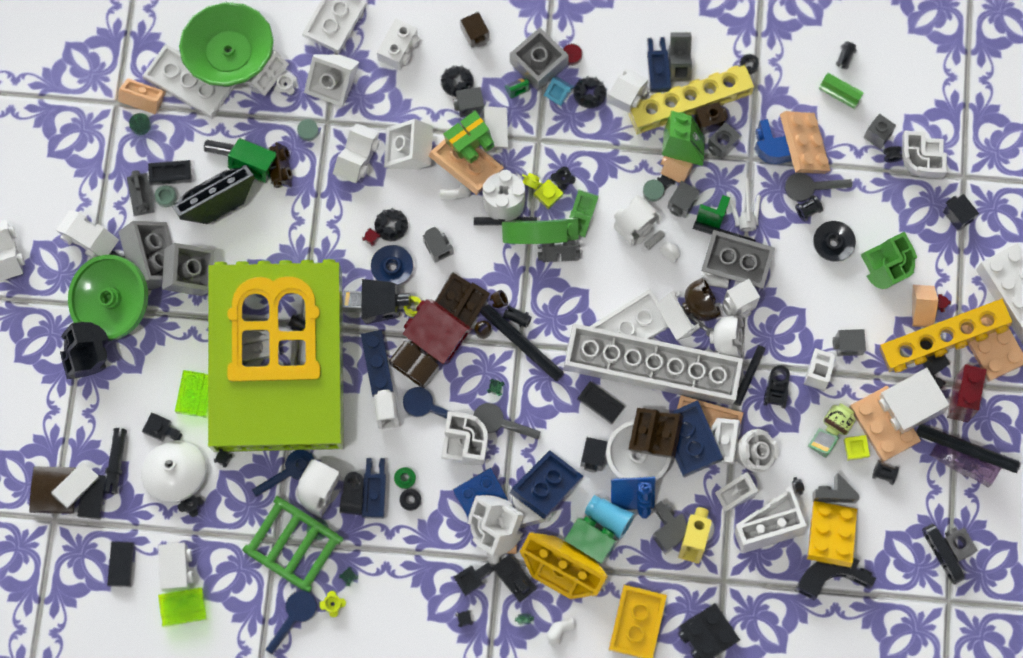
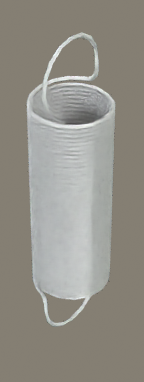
[641,227,668,252]

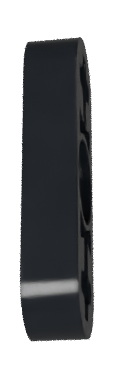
[922,523,965,585]

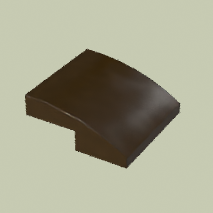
[435,272,490,327]
[628,408,683,458]
[29,467,77,514]

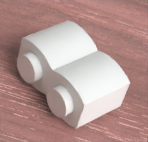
[374,390,399,429]

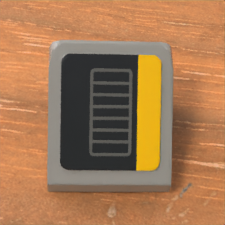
[342,291,362,313]

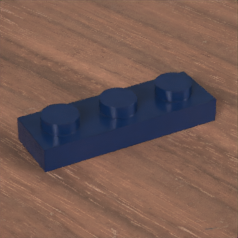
[361,330,394,397]

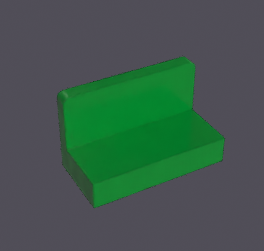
[228,138,276,183]
[696,195,730,228]

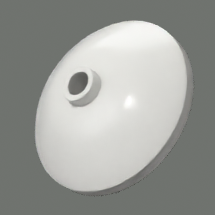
[606,421,671,481]
[141,441,206,503]

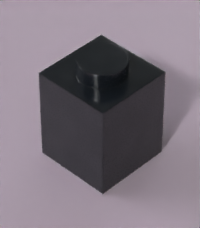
[943,194,979,231]
[580,437,608,473]

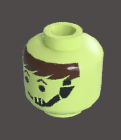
[823,403,856,436]

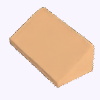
[118,78,166,114]

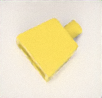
[678,507,712,564]

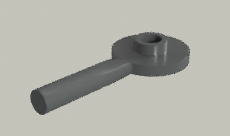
[785,173,852,202]
[473,403,541,439]

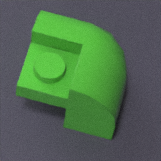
[861,231,917,289]

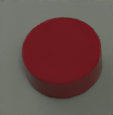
[563,44,582,66]

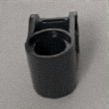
[763,365,790,409]
[339,472,364,515]

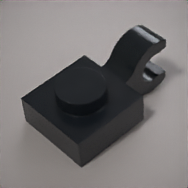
[142,412,183,442]
[453,562,494,596]

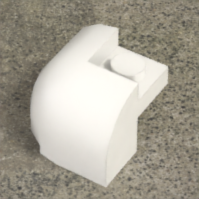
[902,131,947,178]
[441,411,488,465]
[297,459,341,518]
[468,495,524,556]

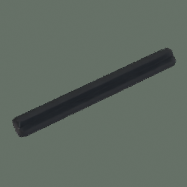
[480,304,564,381]
[916,424,1021,473]

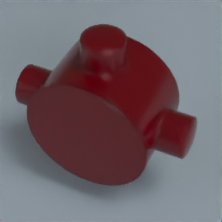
[362,228,380,246]
[937,294,951,312]

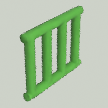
[242,496,344,593]

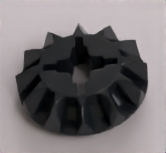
[441,65,474,97]
[573,76,606,108]
[374,208,408,241]

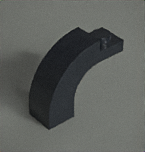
[794,558,876,600]

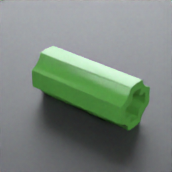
[818,73,864,109]

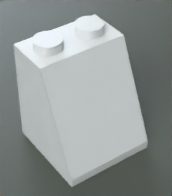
[879,368,949,434]

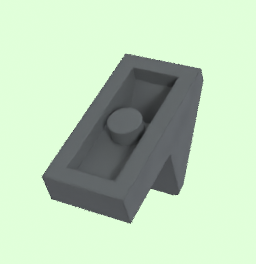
[812,473,859,503]

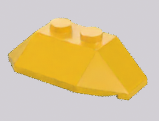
[520,532,607,599]

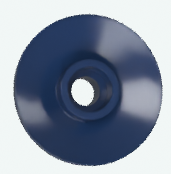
[371,245,413,285]

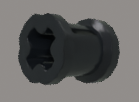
[795,195,823,222]
[872,460,899,485]

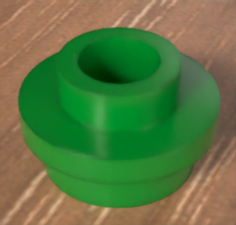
[394,467,416,489]

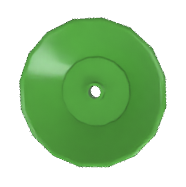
[179,2,274,87]

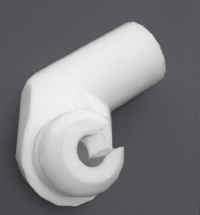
[440,183,471,199]

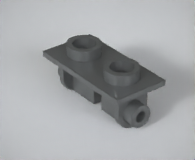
[127,170,155,216]
[537,240,581,263]

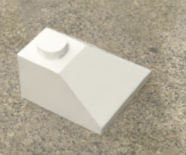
[304,55,359,107]

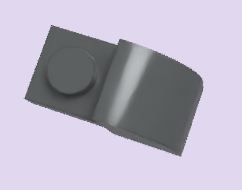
[669,32,692,81]
[652,500,686,555]

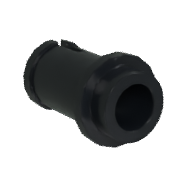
[836,41,857,69]
[503,305,532,328]
[288,314,305,331]

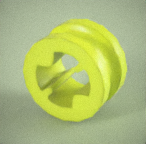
[404,296,421,317]

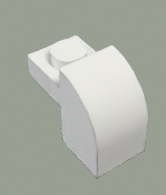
[804,348,836,391]

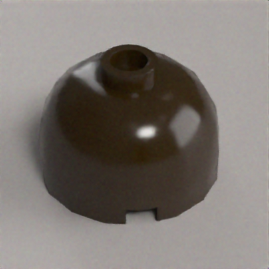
[682,277,721,321]

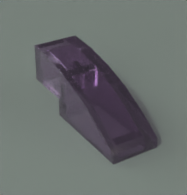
[930,443,1001,488]

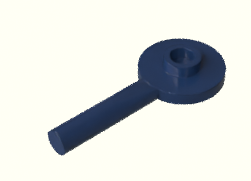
[403,387,449,419]
[252,450,315,497]
[265,591,317,655]

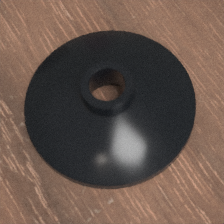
[813,221,856,262]

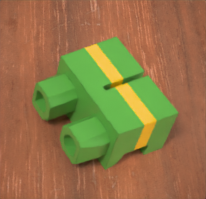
[443,110,495,164]

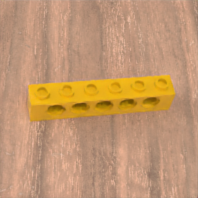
[879,299,1012,373]

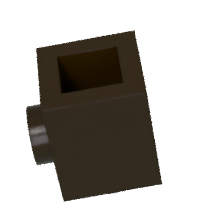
[460,11,490,48]
[694,102,728,134]

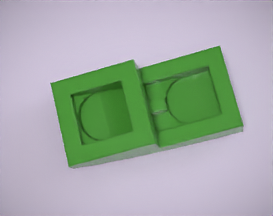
[569,189,599,237]

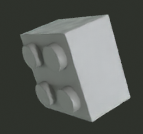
[510,27,569,91]
[162,243,215,296]

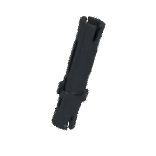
[103,428,127,495]

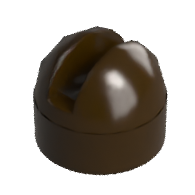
[490,290,508,308]
[474,321,492,339]

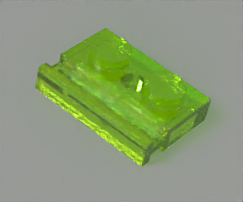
[175,370,208,418]
[158,587,207,627]

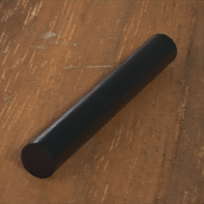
[474,217,537,226]
[693,221,756,242]
[733,345,766,406]

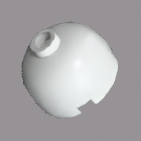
[710,315,745,358]

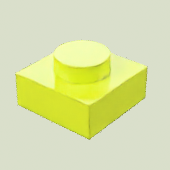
[534,179,563,210]
[843,435,870,461]

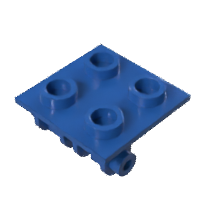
[453,468,508,518]
[611,477,655,519]

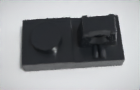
[492,554,537,603]

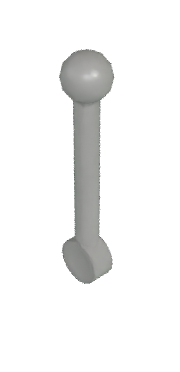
[681,306,714,337]

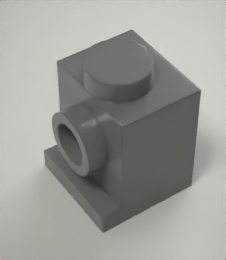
[422,227,454,263]

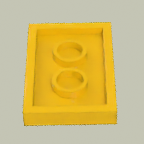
[807,501,857,568]
[608,585,667,658]

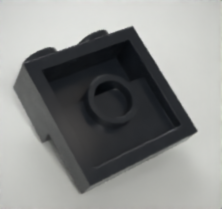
[678,603,740,658]

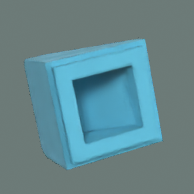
[543,77,574,106]

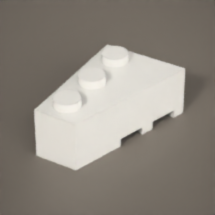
[735,487,806,554]

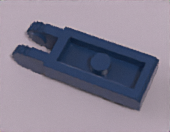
[647,37,671,93]
[362,458,386,519]

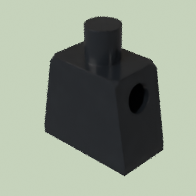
[361,279,411,324]

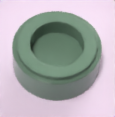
[297,119,319,141]
[643,179,664,202]
[155,185,177,208]

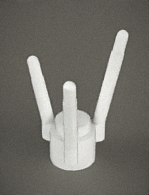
[726,178,761,232]

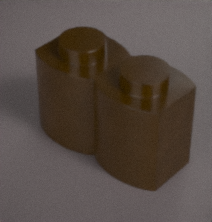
[389,341,439,388]

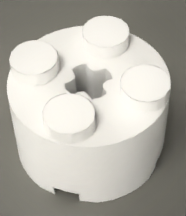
[483,170,525,221]
[614,195,662,246]

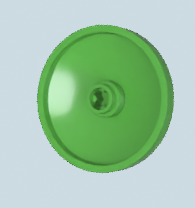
[68,255,148,341]

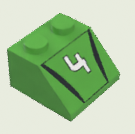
[662,111,705,166]

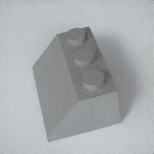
[118,221,173,290]
[701,230,775,289]

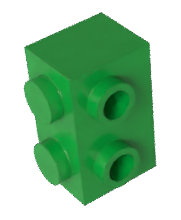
[565,516,618,564]

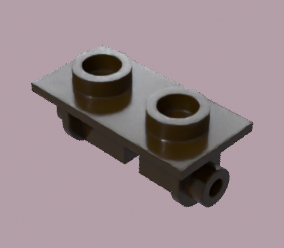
[269,142,293,188]

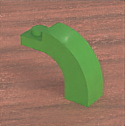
[502,218,579,244]

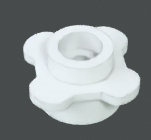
[274,74,297,95]

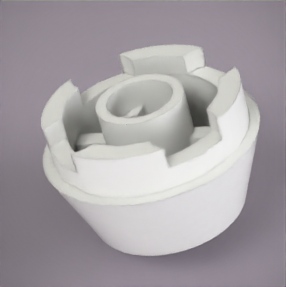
[735,429,779,473]

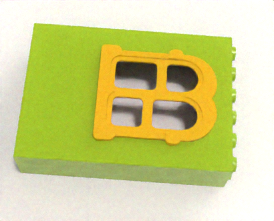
[208,259,344,452]

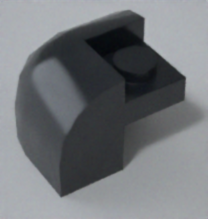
[60,322,109,379]

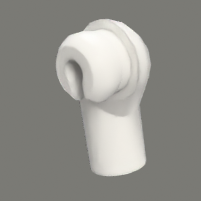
[701,271,729,289]
[547,618,575,646]

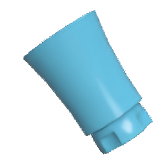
[585,495,635,540]

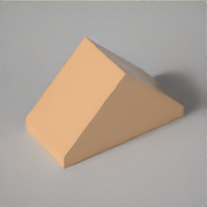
[912,285,938,327]

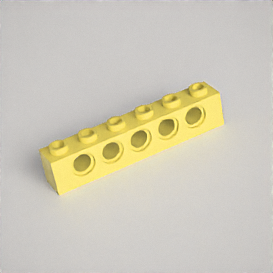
[628,65,754,135]

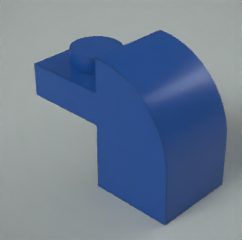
[754,119,792,164]

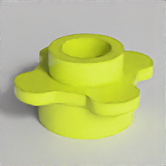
[522,173,543,190]
[319,591,346,618]

